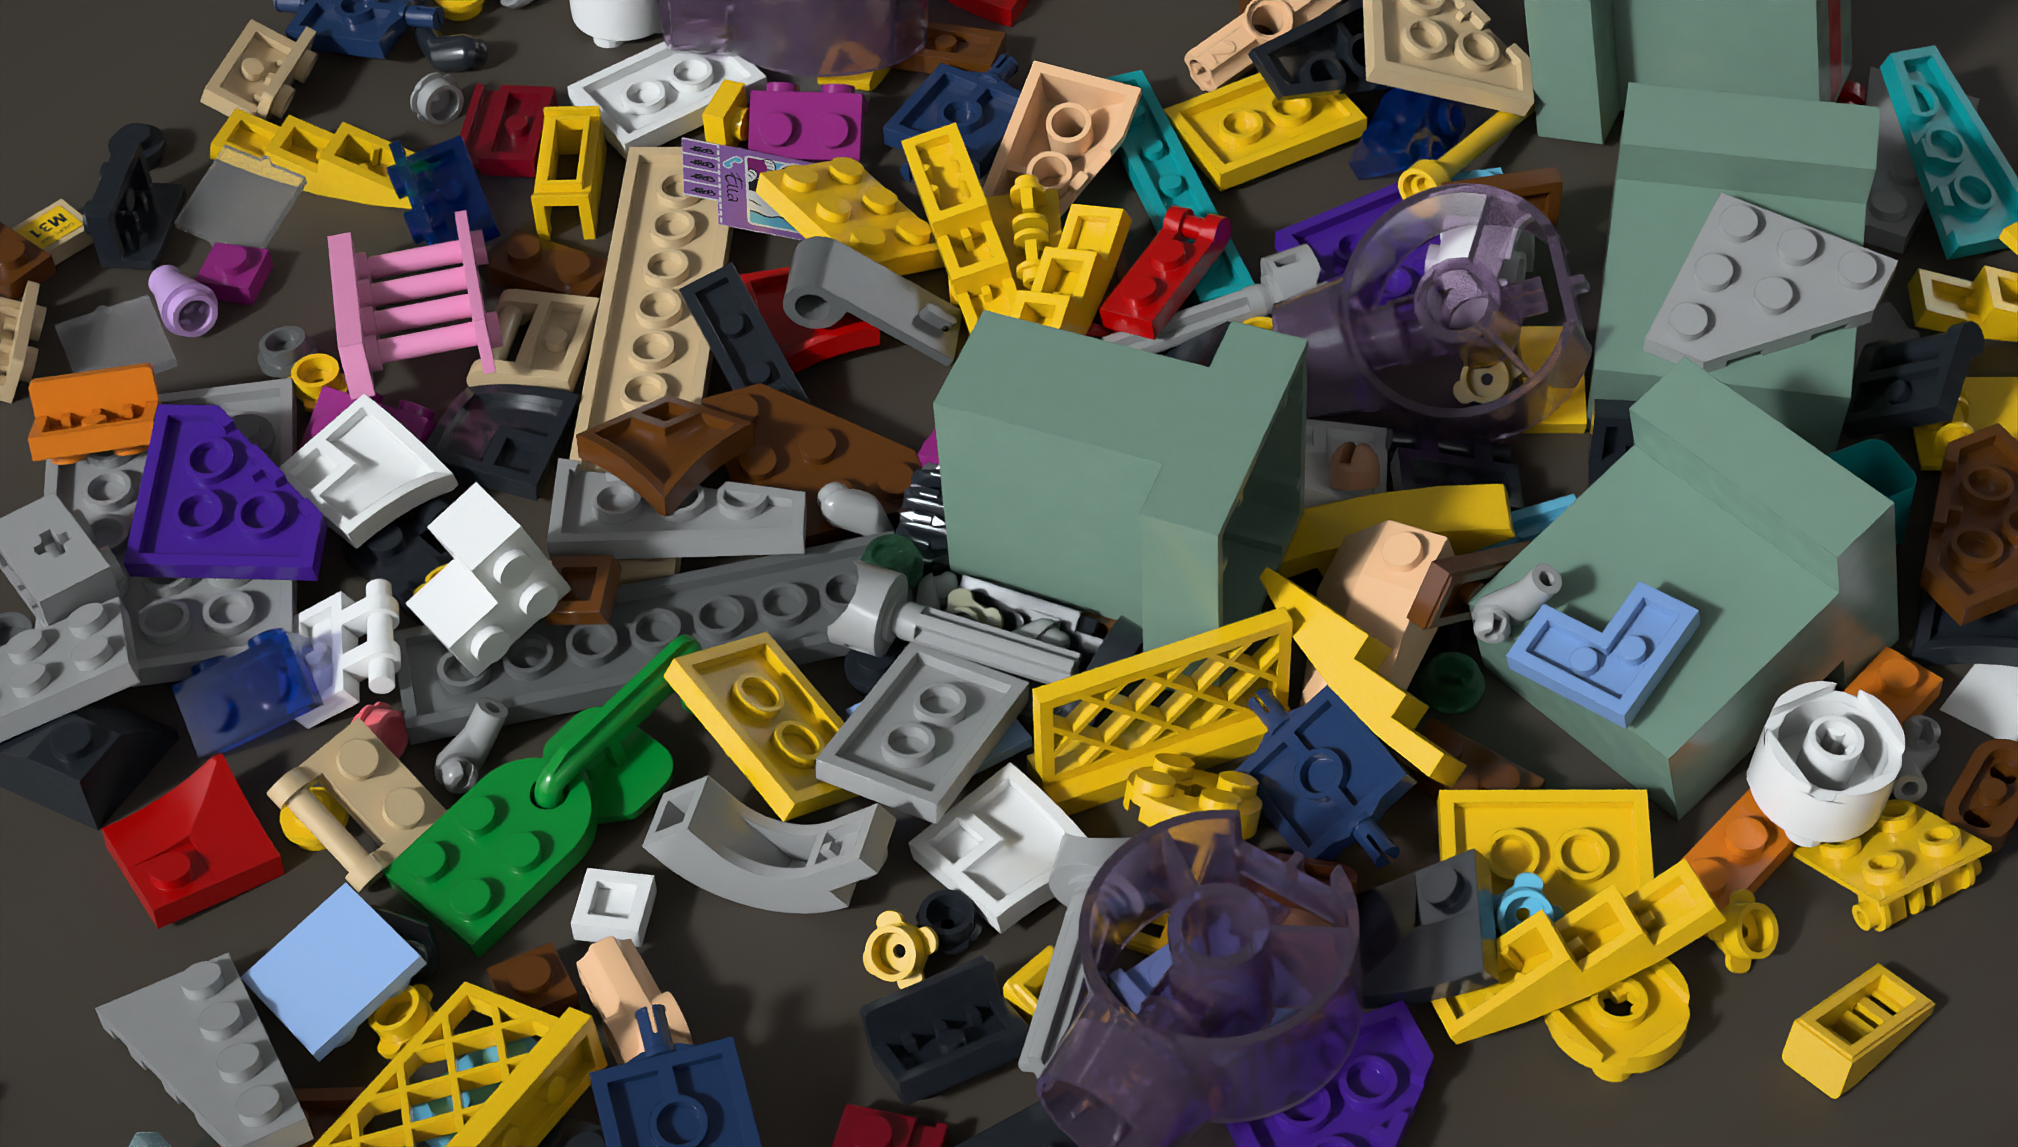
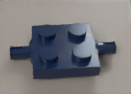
[273,0,444,59]
[883,54,1022,185]
[1235,684,1417,868]
[589,1004,762,1147]

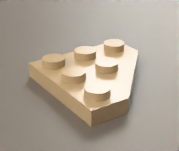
[1363,0,1534,116]

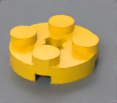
[1123,753,1262,842]
[1544,958,1690,1082]

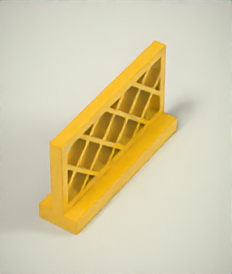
[1027,607,1293,816]
[312,982,608,1147]

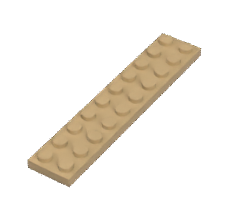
[550,147,742,586]

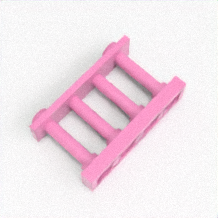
[327,210,504,400]

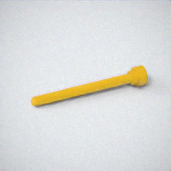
[1398,102,1535,212]

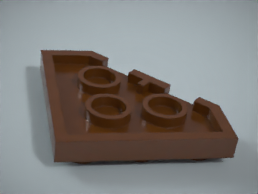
[702,383,922,558]
[1919,423,2018,626]

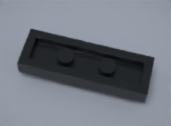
[679,262,811,405]

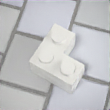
[406,482,572,678]

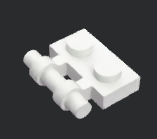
[290,579,401,729]

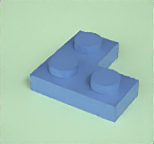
[1506,581,1701,729]

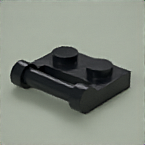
[1842,321,1985,439]

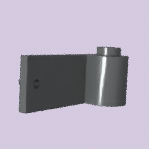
[783,236,962,367]

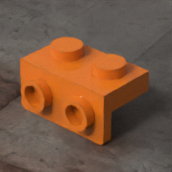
[28,363,161,465]

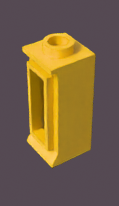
[531,106,607,240]

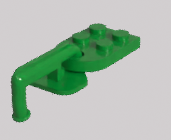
[382,634,702,959]

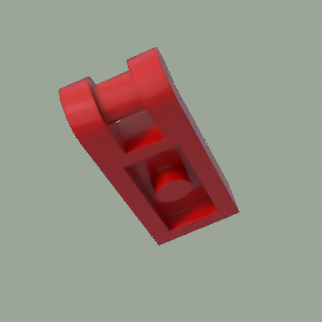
[1099,205,1231,340]

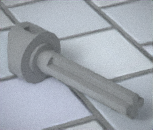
[1101,244,1329,354]
[827,559,1082,684]
[1018,832,1153,1081]

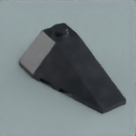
[1248,0,1395,101]
[0,703,179,831]

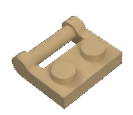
[467,289,600,393]
[267,717,447,893]

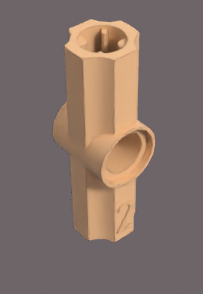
[1184,0,1342,92]
[576,935,693,1065]

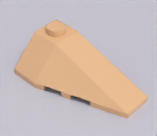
[982,60,1142,217]
[1300,520,1455,707]

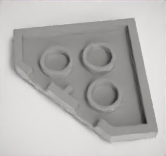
[1643,192,1898,372]

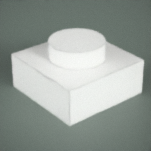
[571,868,657,947]

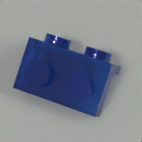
[1348,88,1466,180]
[386,135,501,245]
[171,628,324,759]

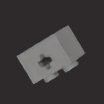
[0,492,125,628]

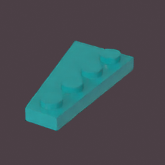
[1880,45,2018,260]

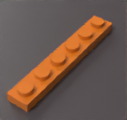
[1679,646,1944,939]

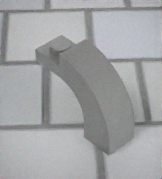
[642,775,896,914]

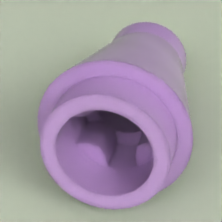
[148,265,218,337]

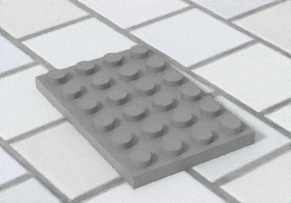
[35,378,297,687]

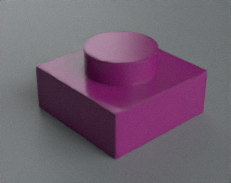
[195,242,274,305]

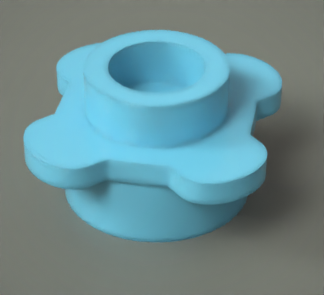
[1492,872,1565,935]

